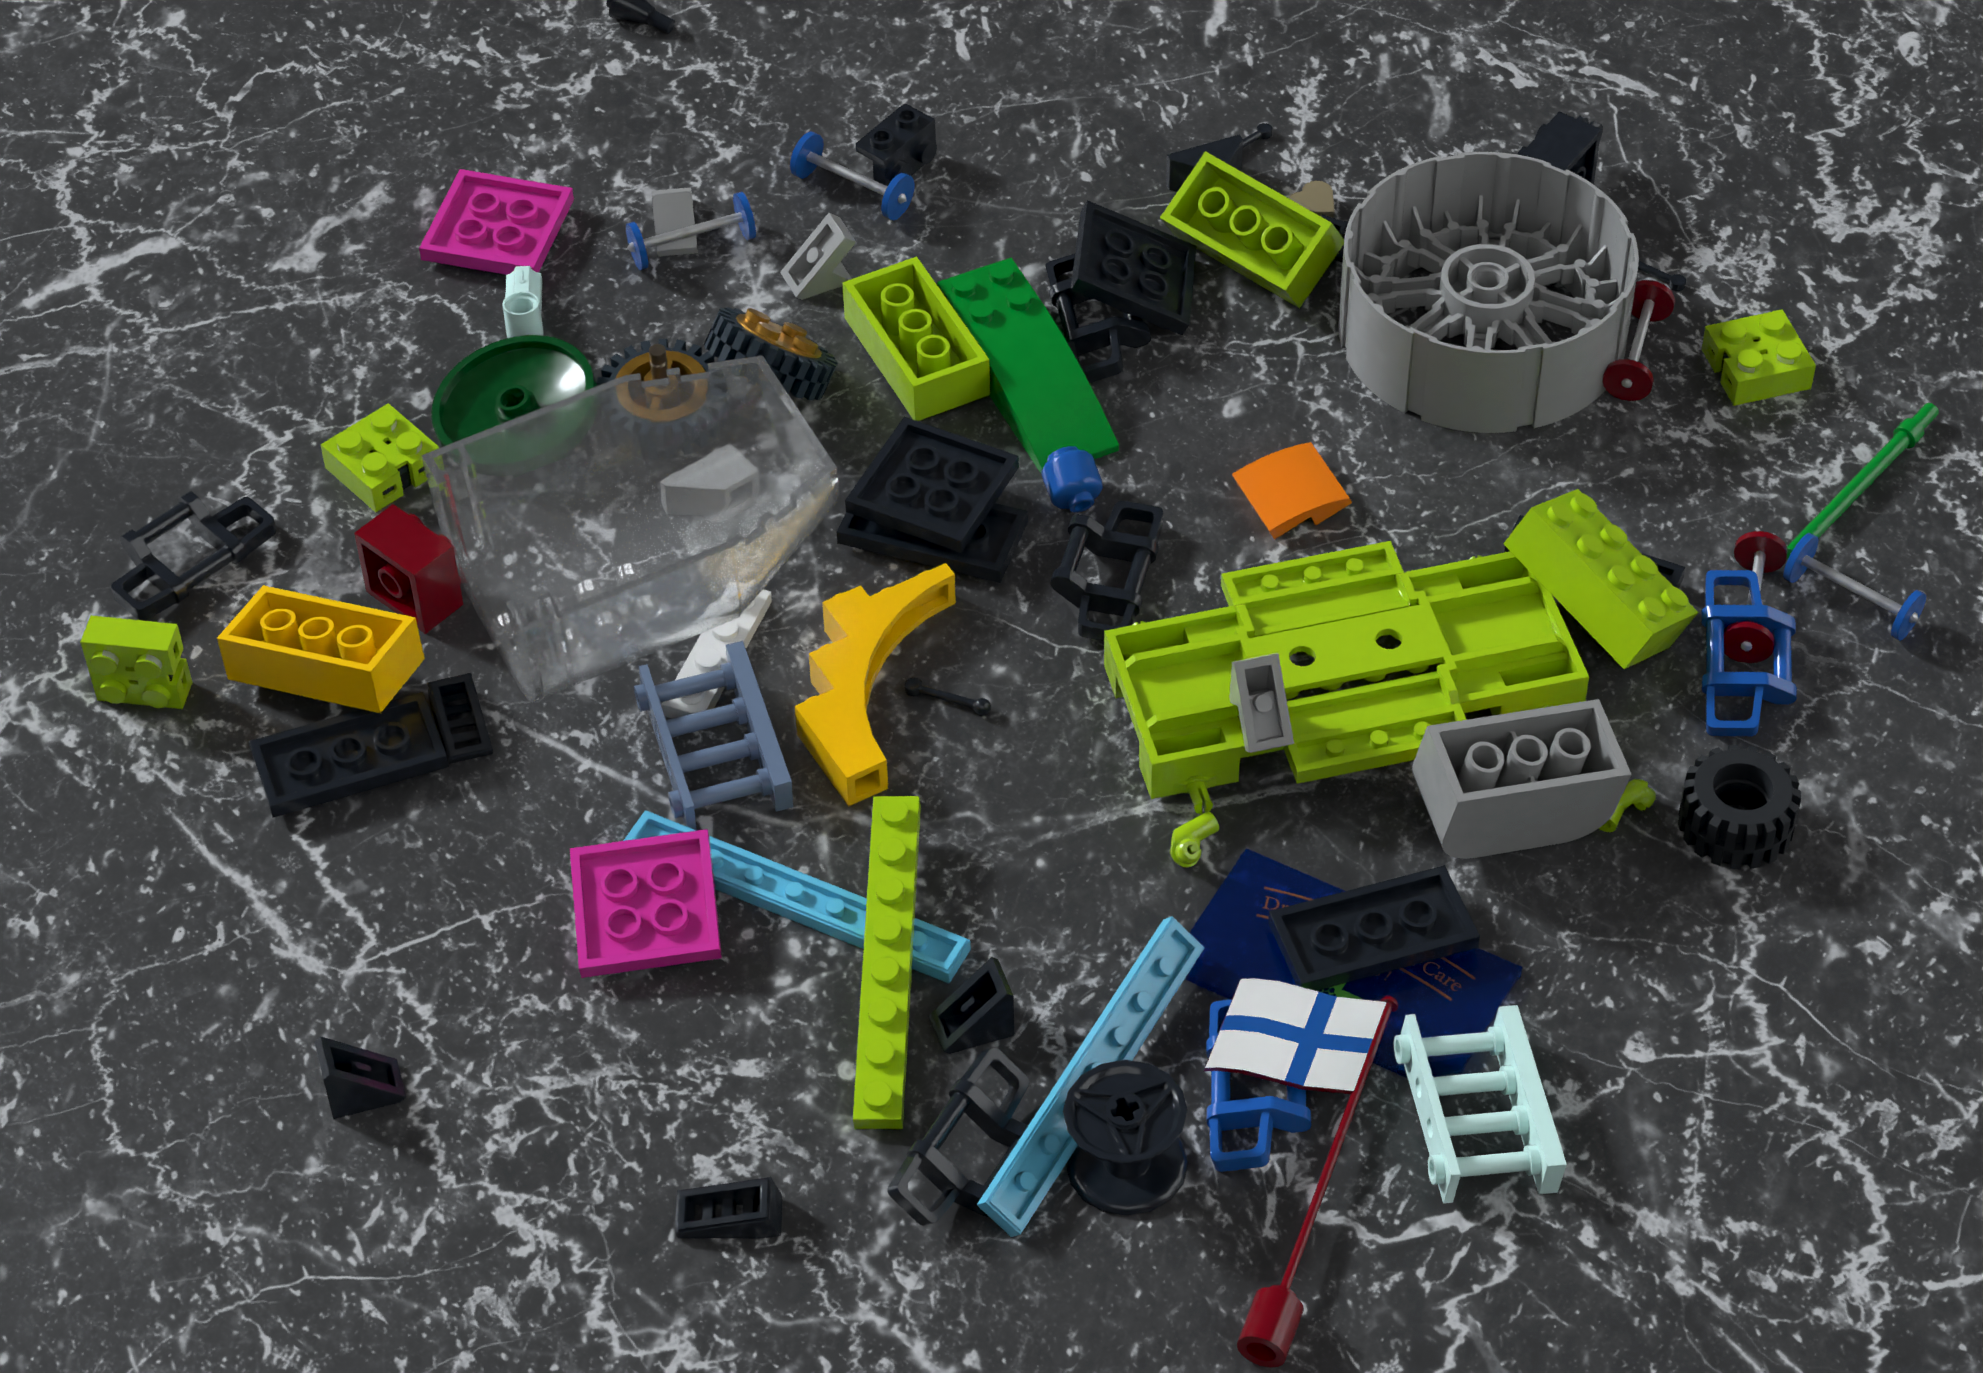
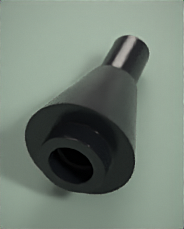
[606,0,675,34]

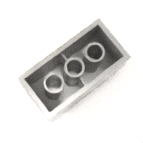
[1412,699,1632,859]

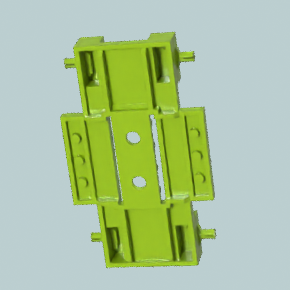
[1104,541,1589,814]

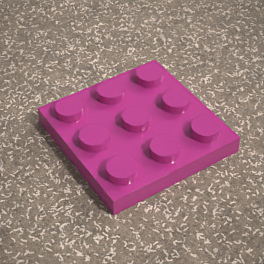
[419,169,574,275]
[570,829,722,978]

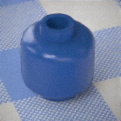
[1041,446,1103,513]

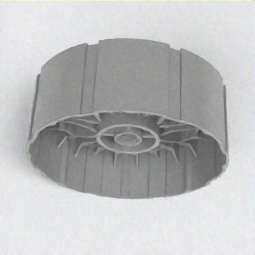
[1338,152,1639,433]

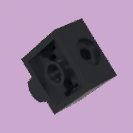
[1517,111,1603,185]

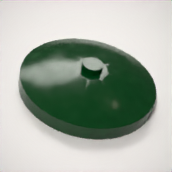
[431,335,598,472]

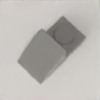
[652,187,698,257]
[780,213,856,300]
[1229,653,1294,753]

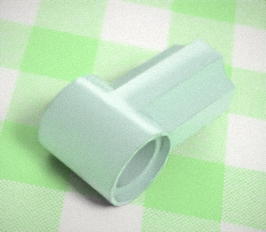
[502,266,543,338]

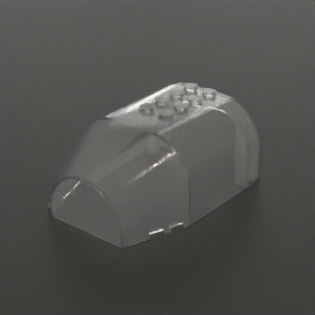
[421,356,839,703]

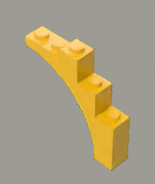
[795,563,956,807]

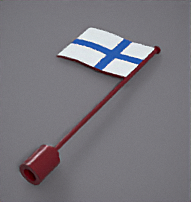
[1203,978,1398,1367]

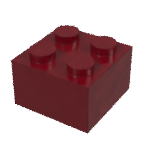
[354,504,464,634]

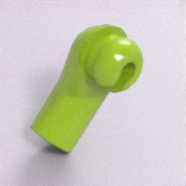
[1598,779,1656,832]
[1170,811,1219,867]

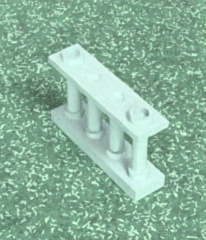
[1394,1005,1567,1204]

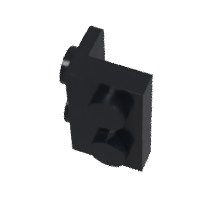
[856,104,937,186]

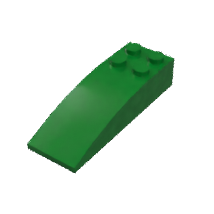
[937,257,1119,473]

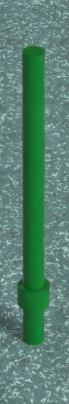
[1787,403,1939,560]

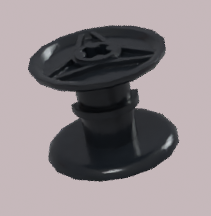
[1063,1060,1188,1216]

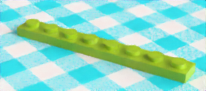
[853,796,921,1129]

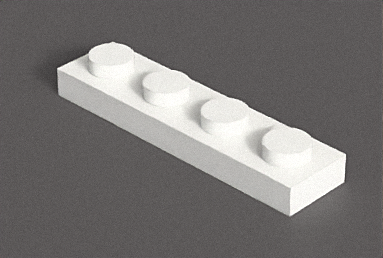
[661,580,772,719]

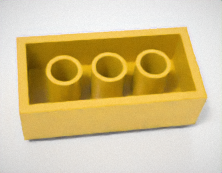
[217,585,425,713]

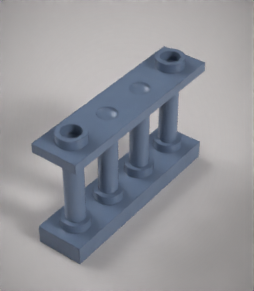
[634,641,793,830]

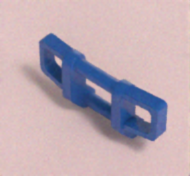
[1701,570,1797,736]
[1206,999,1311,1172]

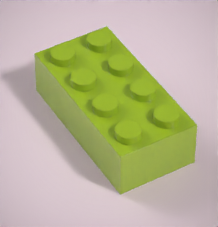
[1160,151,1344,309]
[842,256,990,421]
[1503,489,1699,669]

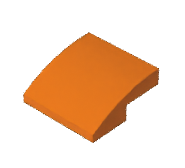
[1232,442,1352,540]

